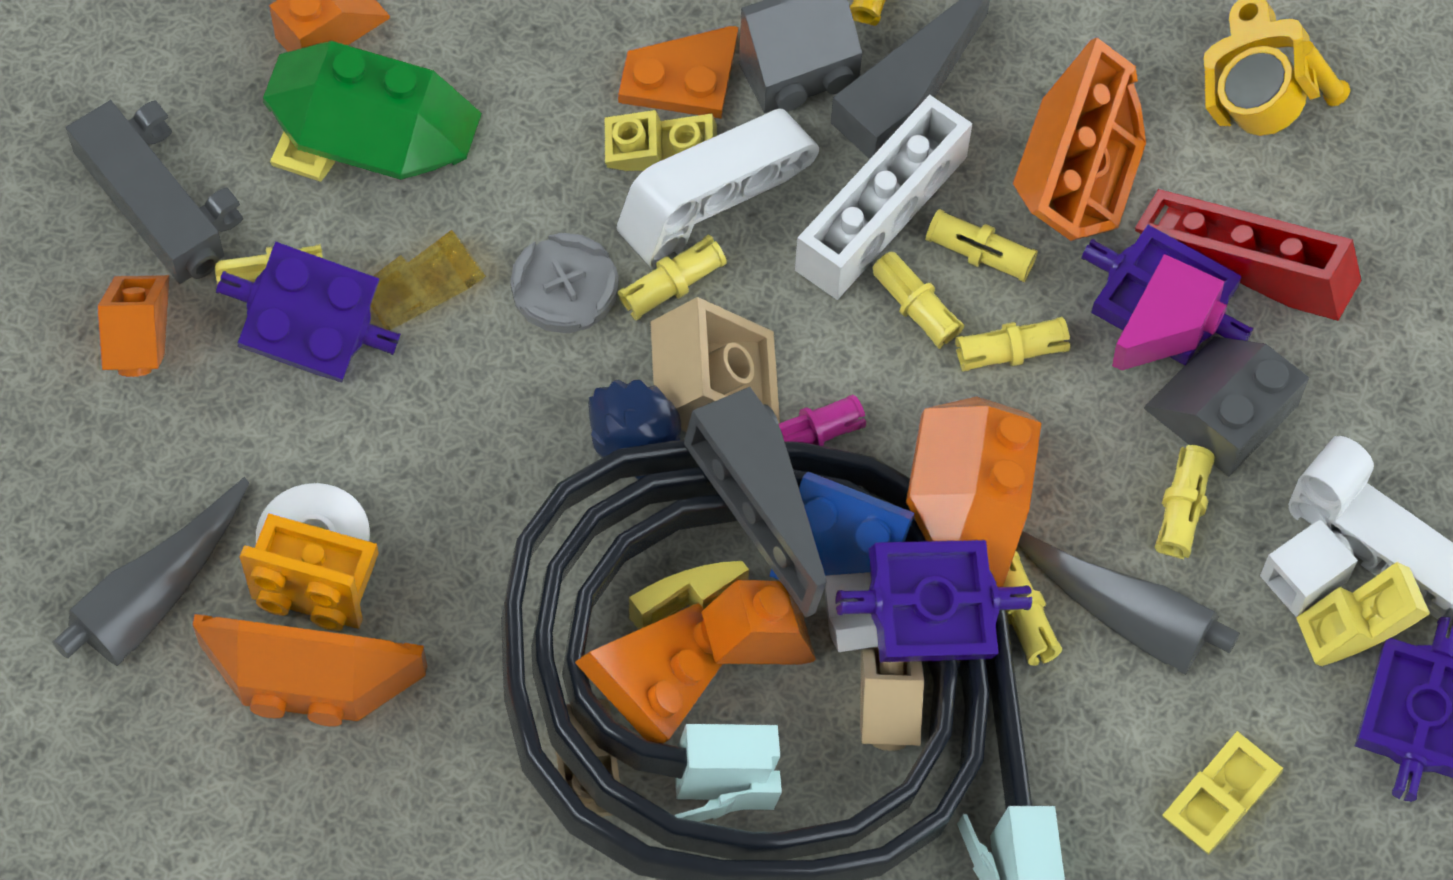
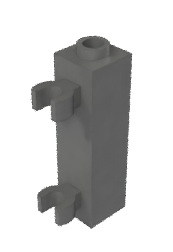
[66,100,243,285]

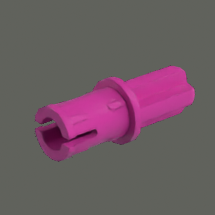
[779,395,866,446]

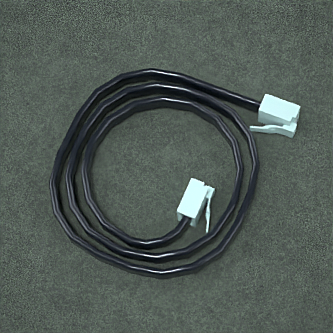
[501,439,1065,880]

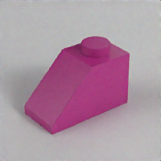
[1112,254,1227,371]

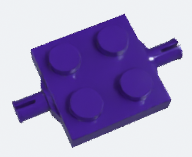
[1081,225,1254,366]
[216,241,401,383]
[835,540,1032,662]
[1354,617,1453,802]

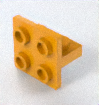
[239,513,379,631]

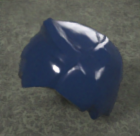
[588,380,681,479]

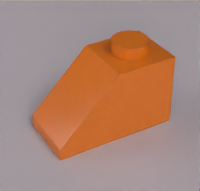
[269,0,390,52]
[98,275,169,377]
[701,580,816,665]

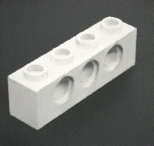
[795,95,973,300]

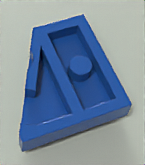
[769,472,915,579]

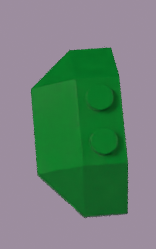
[263,41,482,180]

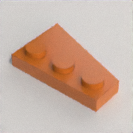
[575,603,723,744]

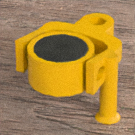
[1203,0,1350,136]

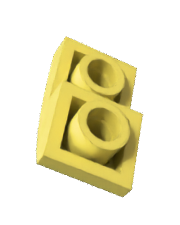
[605,110,717,171]

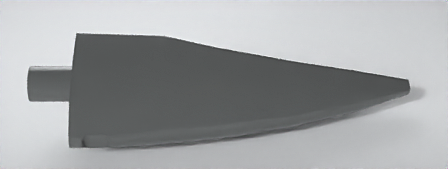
[52,477,249,666]
[1018,531,1240,675]

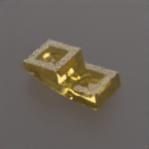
[371,230,486,331]

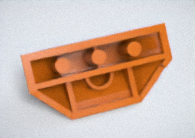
[1013,37,1146,241]
[906,396,1042,587]
[192,614,427,726]

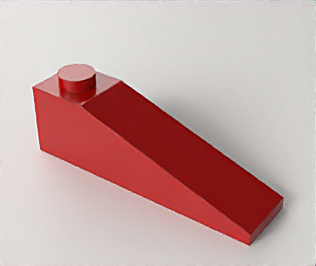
[1135,189,1362,321]

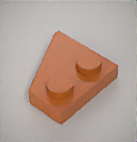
[618,26,739,119]

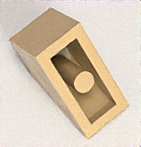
[860,647,924,751]

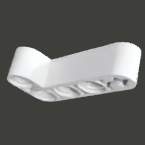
[617,109,819,270]
[1289,436,1453,628]

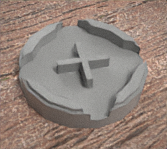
[510,233,619,333]

